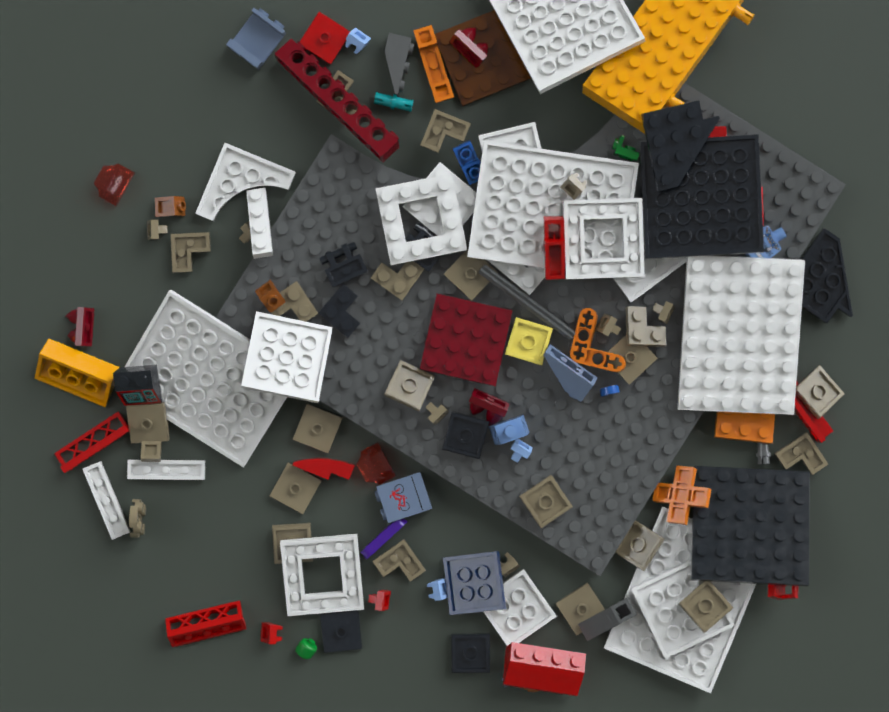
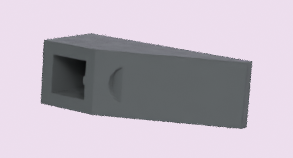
[385,33,414,96]
[578,597,638,641]

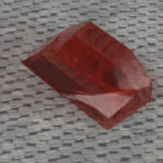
[94,163,135,206]
[356,442,396,485]

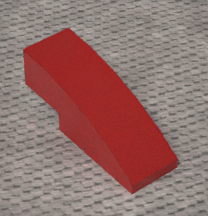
[543,216,565,280]
[292,458,355,480]

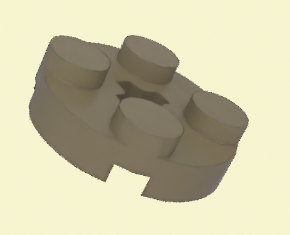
[129,499,146,538]

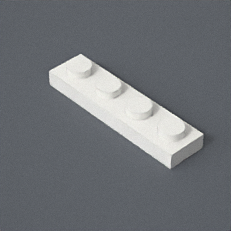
[246,188,273,259]
[127,459,205,480]
[83,461,131,540]

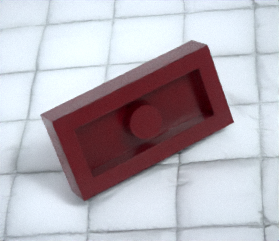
[449,28,488,68]
[66,307,95,346]
[469,388,510,426]

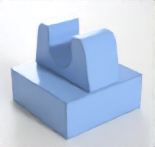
[345,28,371,54]
[511,439,533,463]
[427,578,448,601]

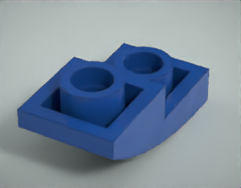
[452,140,481,185]

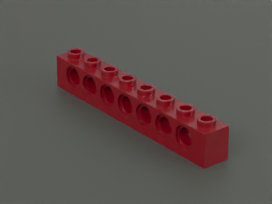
[275,38,400,163]

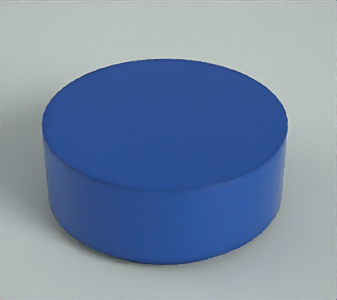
[600,385,620,397]

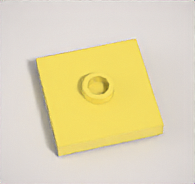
[505,317,553,365]

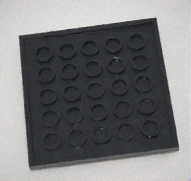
[640,134,764,259]
[691,466,810,587]

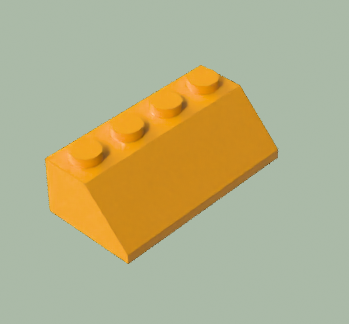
[34,339,120,407]

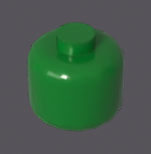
[295,638,317,660]

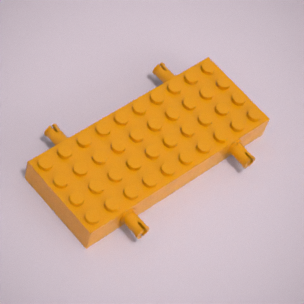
[582,0,755,134]

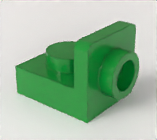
[612,135,640,162]

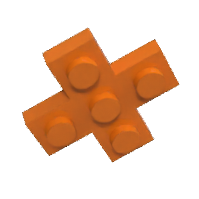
[652,465,711,525]

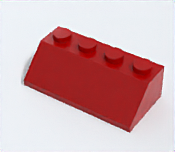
[503,642,586,696]

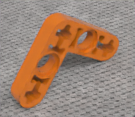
[570,308,626,372]

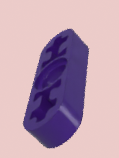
[360,518,407,559]

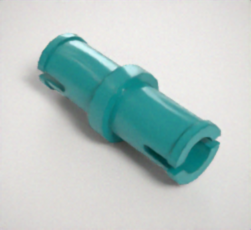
[374,92,414,112]

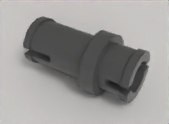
[756,443,771,464]

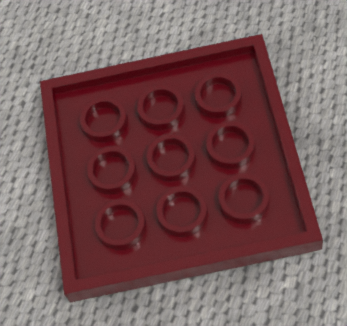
[420,294,512,386]

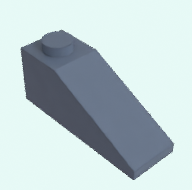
[543,344,597,402]

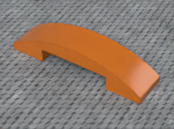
[413,25,454,103]

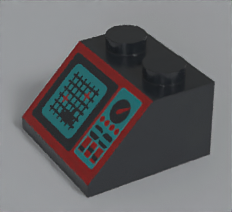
[113,365,162,406]

